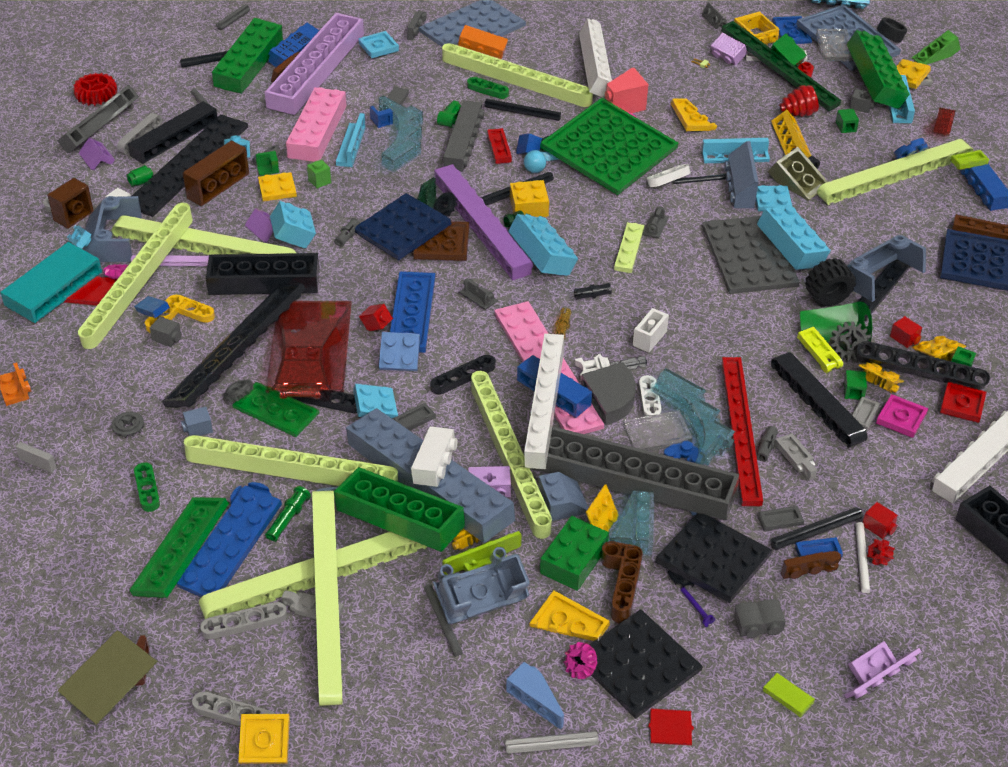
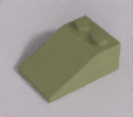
[768,147,828,201]

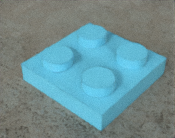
[358,31,399,58]
[756,185,793,211]
[353,384,398,418]

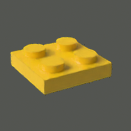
[897,59,931,89]
[258,172,297,201]
[238,714,290,764]

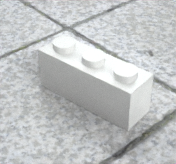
[411,426,457,487]

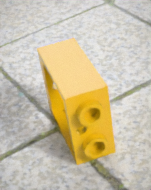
[734,11,779,44]

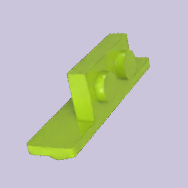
[442,531,522,575]

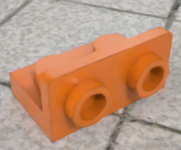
[0,363,31,406]

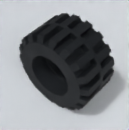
[805,258,856,307]

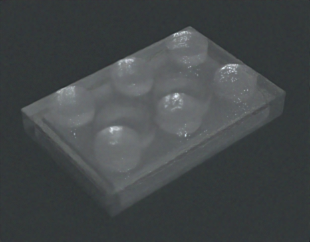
[816,29,854,61]
[623,410,693,451]

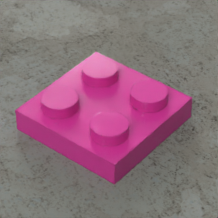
[876,394,929,438]

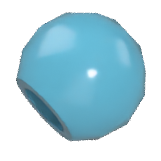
[523,150,547,173]

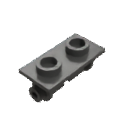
[702,2,727,29]
[643,206,669,238]
[459,278,498,310]

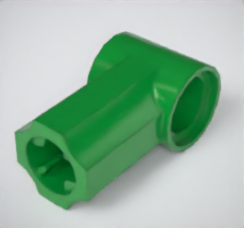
[437,100,461,128]

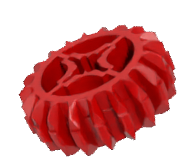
[73,72,117,106]

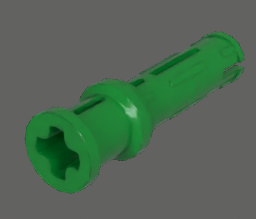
[265,486,311,542]

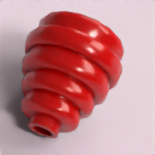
[779,85,819,117]

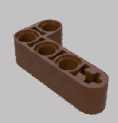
[601,541,643,623]

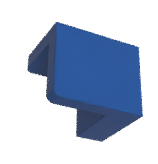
[370,106,393,128]
[516,133,542,154]

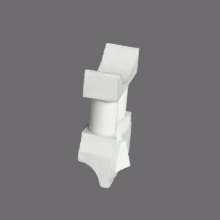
[575,354,610,381]

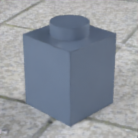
[181,407,213,436]

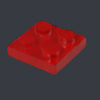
[940,382,987,423]

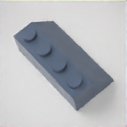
[724,141,758,208]

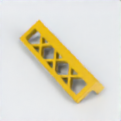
[771,110,812,158]

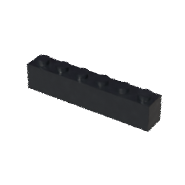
[128,101,217,164]

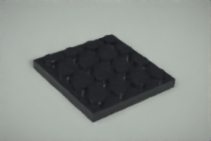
[655,513,772,603]
[575,609,703,719]

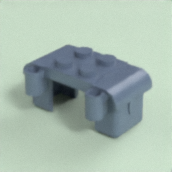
[432,547,530,624]

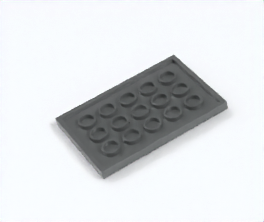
[702,216,800,294]

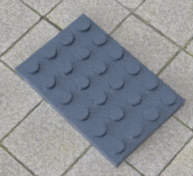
[419,0,526,47]
[796,5,901,71]

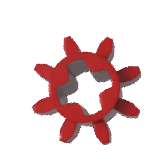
[867,539,895,566]

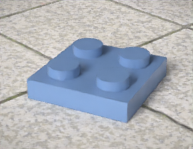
[379,332,420,371]

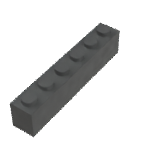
[443,100,485,172]

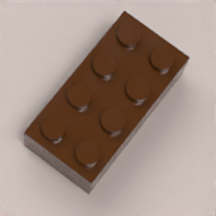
[183,140,249,207]

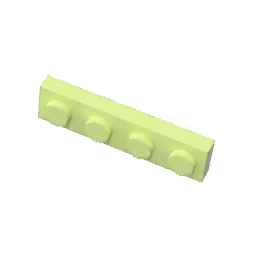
[614,222,644,273]

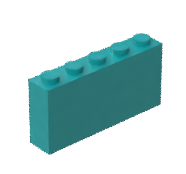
[0,242,102,323]

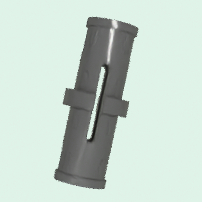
[334,218,360,247]
[756,426,778,462]

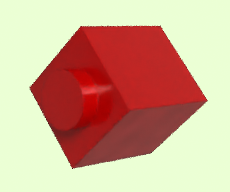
[359,304,393,331]
[890,316,923,348]
[863,502,898,539]

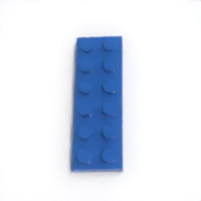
[390,271,436,353]
[177,486,282,597]

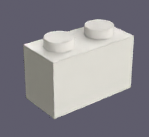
[633,308,669,352]

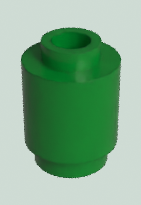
[126,165,153,187]

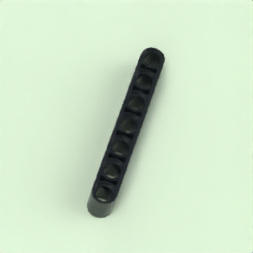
[855,341,990,390]
[771,352,868,448]

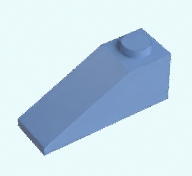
[506,662,564,730]

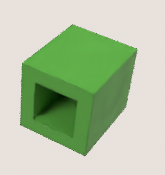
[307,159,331,188]

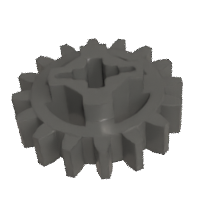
[829,322,871,362]

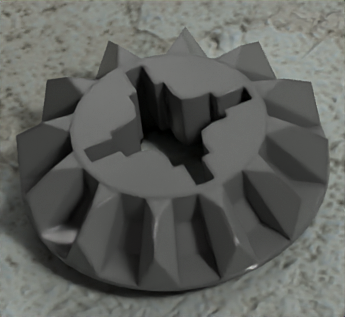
[224,380,253,402]
[112,412,144,438]

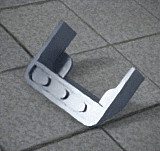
[82,196,142,262]
[847,235,926,302]

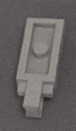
[774,433,817,481]
[281,591,344,619]

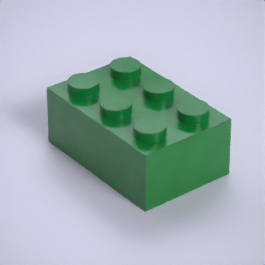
[540,516,609,591]

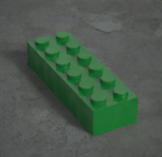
[212,17,283,94]
[846,30,910,109]
[334,467,465,552]

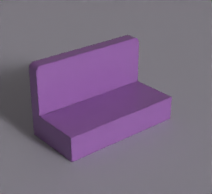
[79,137,115,170]
[245,208,273,242]

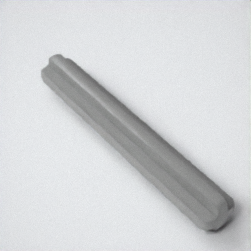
[505,731,599,754]

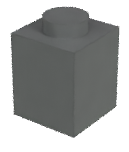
[150,316,182,347]

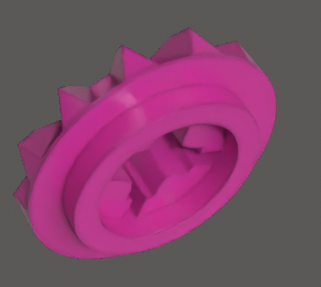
[104,264,128,279]
[563,642,597,679]

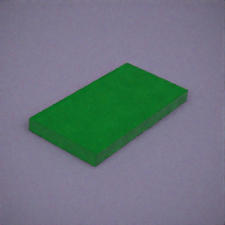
[232,382,319,437]

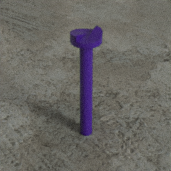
[681,587,716,627]

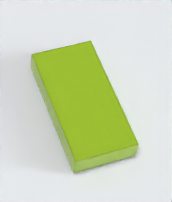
[950,150,989,170]
[763,673,815,717]

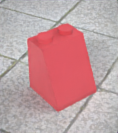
[605,68,648,113]

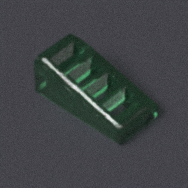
[417,177,436,208]

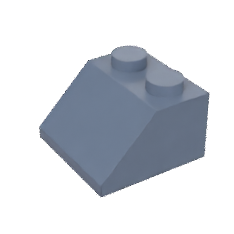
[538,472,588,521]

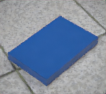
[772,16,812,44]

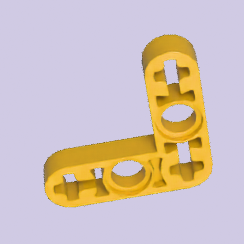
[145,294,215,333]

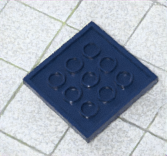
[355,193,452,260]
[940,229,1008,291]

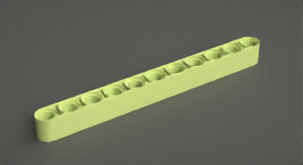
[442,43,593,107]
[817,139,974,205]
[78,203,193,349]
[111,215,296,255]
[471,371,552,539]
[184,435,398,486]
[312,491,343,706]
[199,532,427,619]

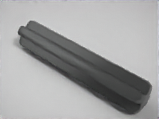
[216,4,250,30]

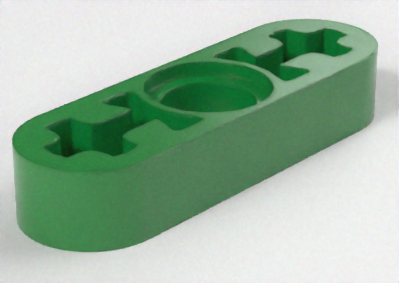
[467,77,509,99]
[134,462,160,512]

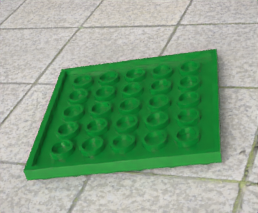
[540,98,679,195]

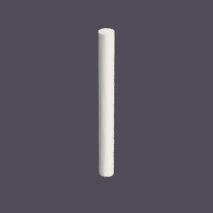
[855,522,870,593]

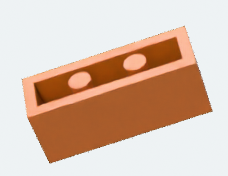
[458,25,508,59]

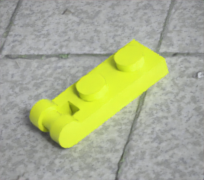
[797,327,843,373]

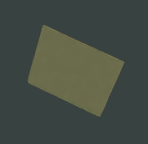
[58,630,158,725]

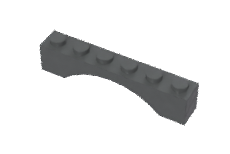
[57,84,139,153]

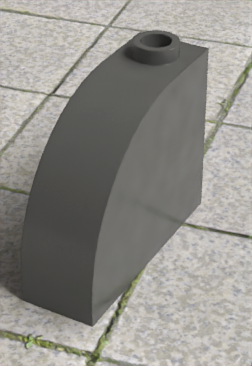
[581,362,636,425]

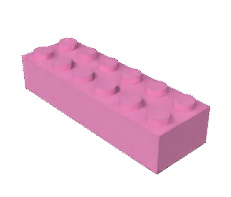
[286,87,346,162]

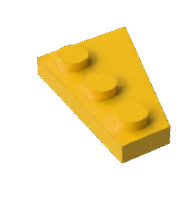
[670,98,717,132]
[529,590,610,641]

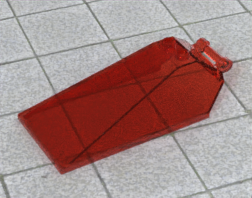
[266,301,352,399]

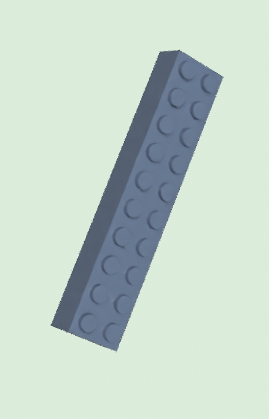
[346,408,515,543]

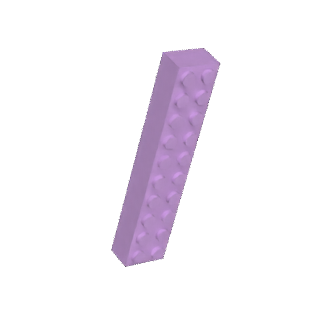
[265,13,364,115]

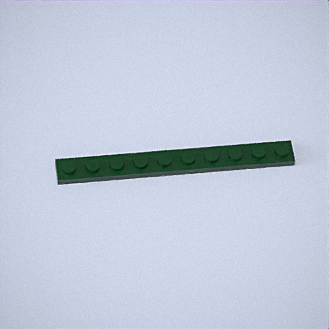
[721,21,841,111]

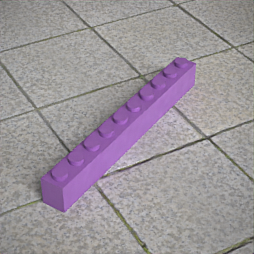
[434,164,533,281]

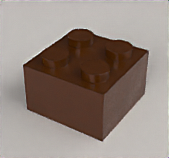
[47,178,94,229]

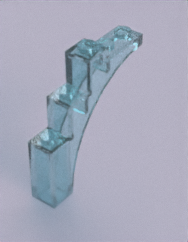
[379,95,423,172]
[652,368,735,466]

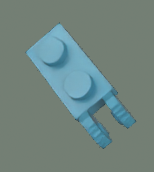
[67,225,92,249]

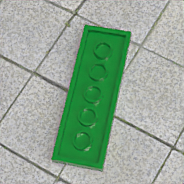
[129,497,229,598]

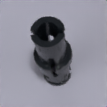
[574,283,612,300]

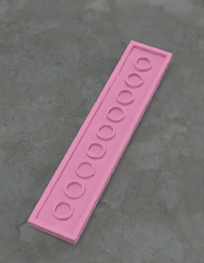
[494,301,604,434]

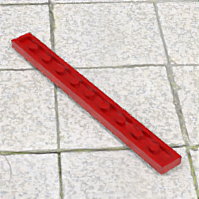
[721,357,763,506]

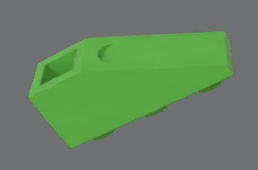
[912,30,961,65]

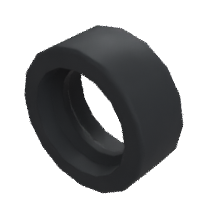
[877,17,908,42]

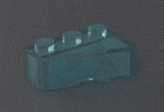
[610,491,654,556]

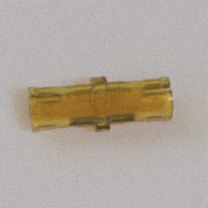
[554,308,572,339]

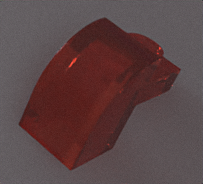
[933,107,956,135]

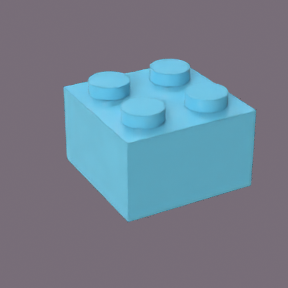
[270,201,316,248]

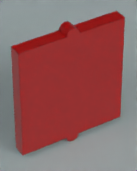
[648,709,694,746]

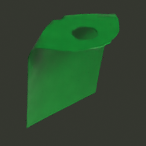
[800,302,873,351]

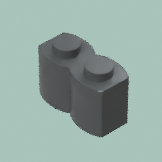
[734,599,786,638]

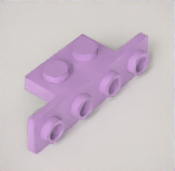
[844,641,922,699]

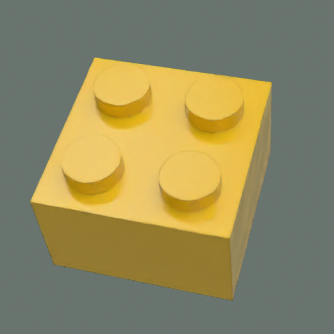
[510,180,549,217]

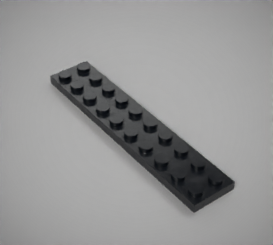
[132,114,248,217]
[162,283,306,408]

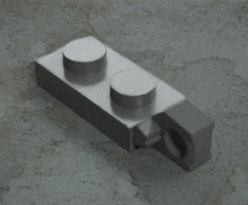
[407,10,427,40]

